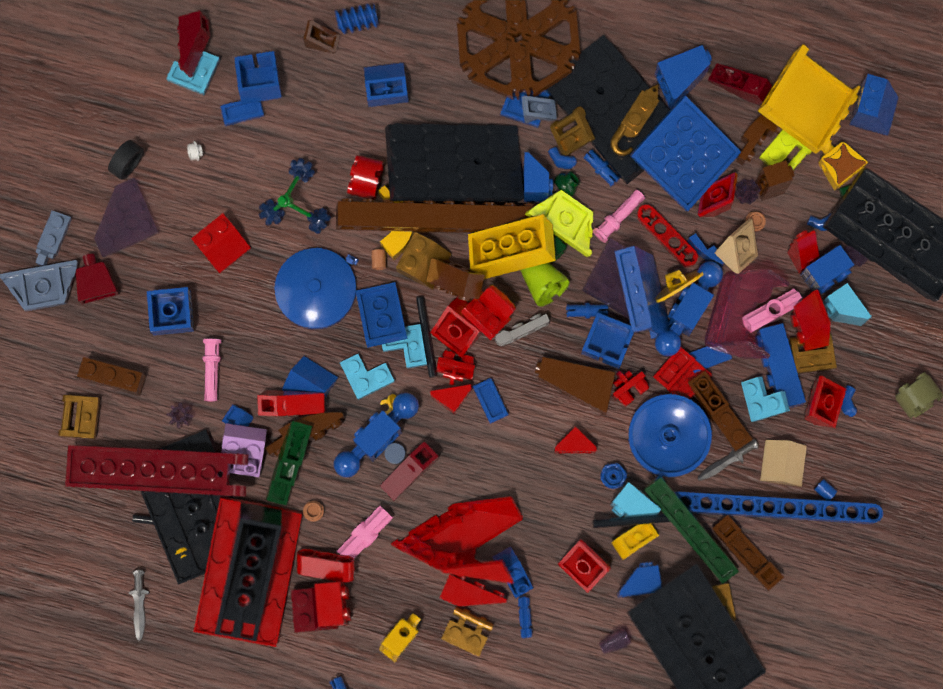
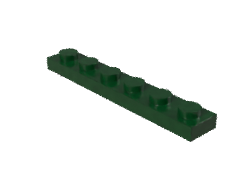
[644,475,739,584]

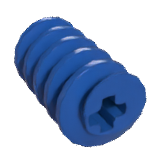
[335,4,378,34]

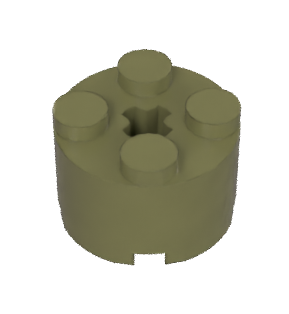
[895,372,943,420]

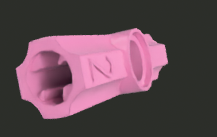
[742,289,802,333]
[337,506,392,559]

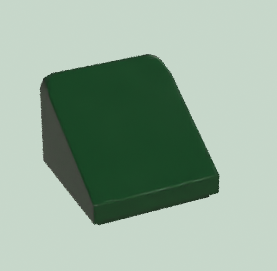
[549,236,566,264]

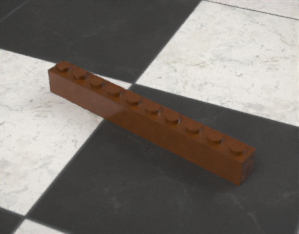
[336,198,535,233]

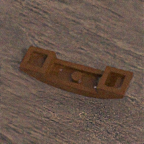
[712,515,784,592]

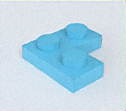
[166,51,220,95]
[382,324,427,369]
[340,354,395,400]
[741,377,790,422]

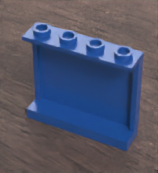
[614,246,670,339]

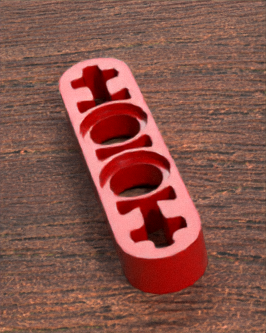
[637,204,698,268]

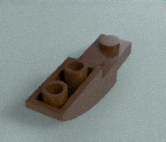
[736,115,782,166]
[688,371,753,452]
[265,412,345,457]

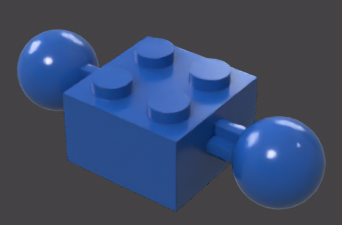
[655,261,723,356]
[334,393,419,478]

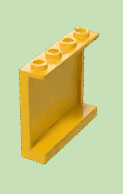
[758,45,860,154]

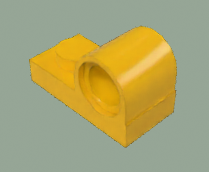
[611,524,659,560]

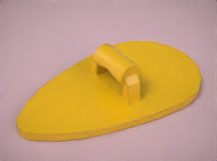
[655,270,703,303]

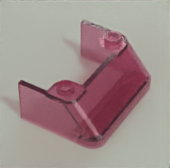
[704,269,789,359]

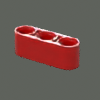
[297,549,355,582]

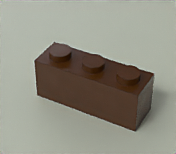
[755,160,794,201]
[426,258,485,301]
[77,357,146,396]

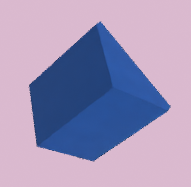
[282,356,338,398]

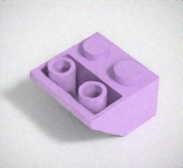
[220,424,266,477]

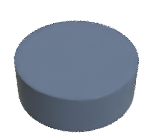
[385,443,406,464]

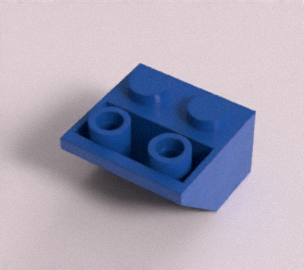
[364,63,408,107]

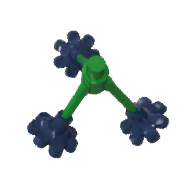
[259,158,331,234]

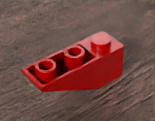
[787,230,819,273]
[257,390,325,416]
[440,575,507,607]

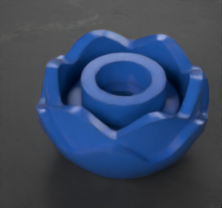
[601,463,627,489]

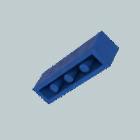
[755,323,806,408]

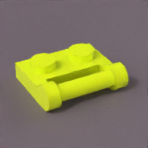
[759,130,812,170]

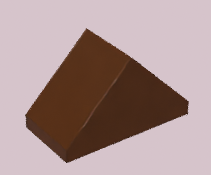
[303,20,340,54]

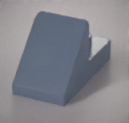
[522,96,557,123]

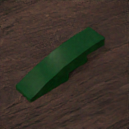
[265,421,312,505]

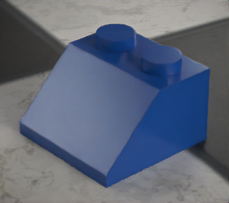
[524,152,553,202]
[617,562,662,598]

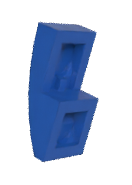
[687,233,725,267]

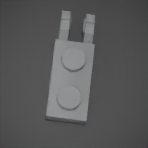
[495,314,550,347]

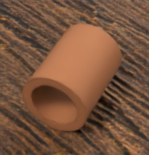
[371,249,386,270]

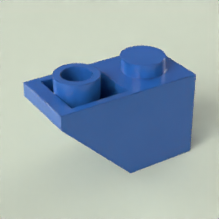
[493,547,533,599]

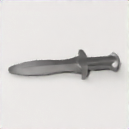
[698,439,759,481]
[128,569,149,641]

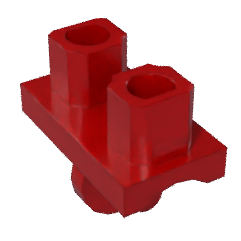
[436,350,475,385]
[611,371,649,407]

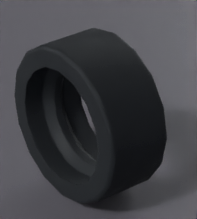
[108,140,144,180]

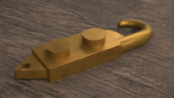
[610,85,660,156]

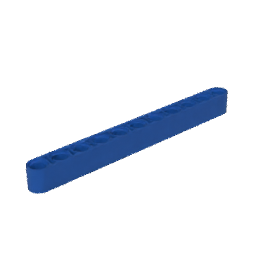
[654,491,883,524]

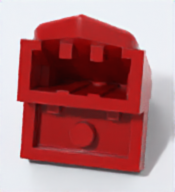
[461,285,516,341]

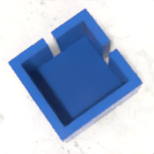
[234,51,282,104]
[581,312,633,369]

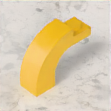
[378,185,414,260]

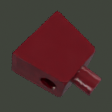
[76,254,119,305]

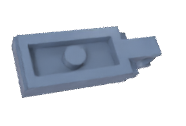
[35,210,72,266]

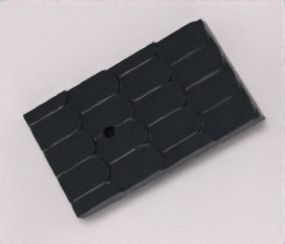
[546,35,669,185]
[385,123,524,202]
[823,168,943,302]
[141,429,234,585]
[627,564,766,689]

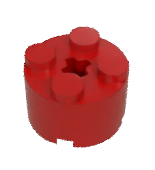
[347,155,384,200]

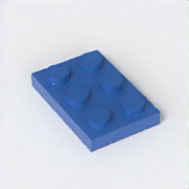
[356,282,407,348]

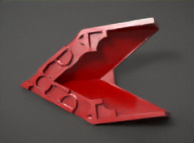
[391,496,523,584]

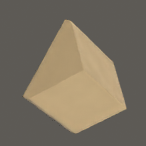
[715,219,758,274]
[760,440,807,487]

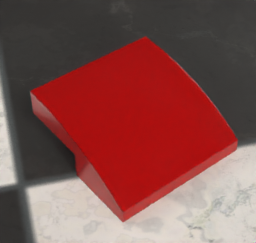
[653,347,712,400]

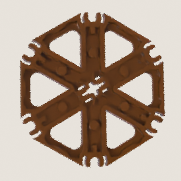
[457,0,580,100]

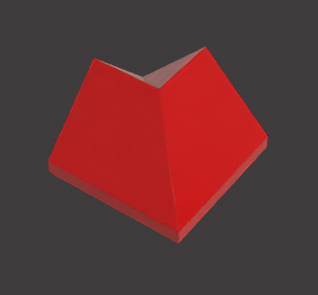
[697,172,738,217]

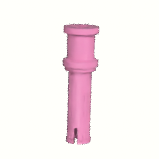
[593,190,645,243]
[202,339,221,402]

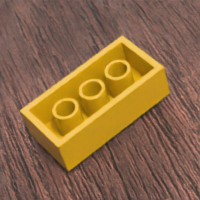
[468,214,556,279]

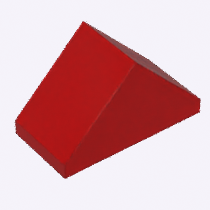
[430,384,471,415]
[554,427,597,454]

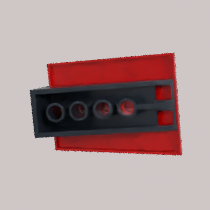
[194,496,302,647]

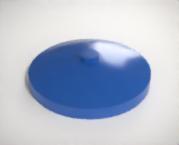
[275,248,357,329]
[628,394,712,478]

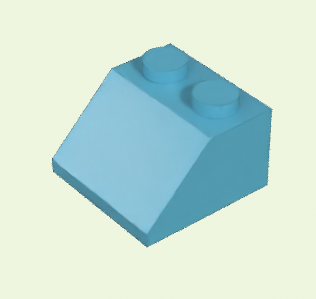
[823,283,872,326]
[610,482,661,518]

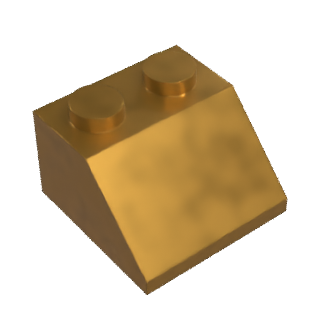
[396,232,452,290]

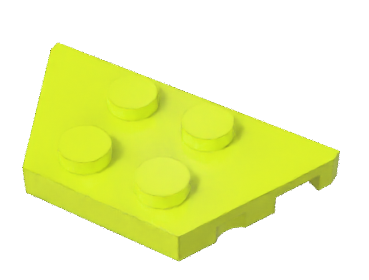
[525,190,593,257]

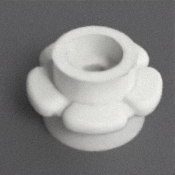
[187,141,203,161]

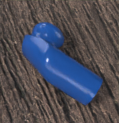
[548,147,577,169]
[807,213,832,231]
[841,385,857,417]

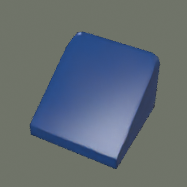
[222,404,253,427]

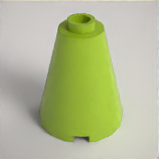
[520,263,570,307]

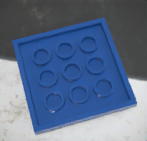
[629,96,741,211]

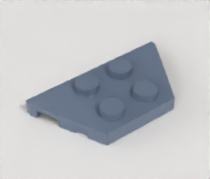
[0,260,79,312]

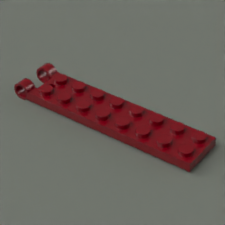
[65,445,249,497]

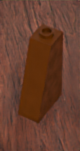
[535,357,615,415]

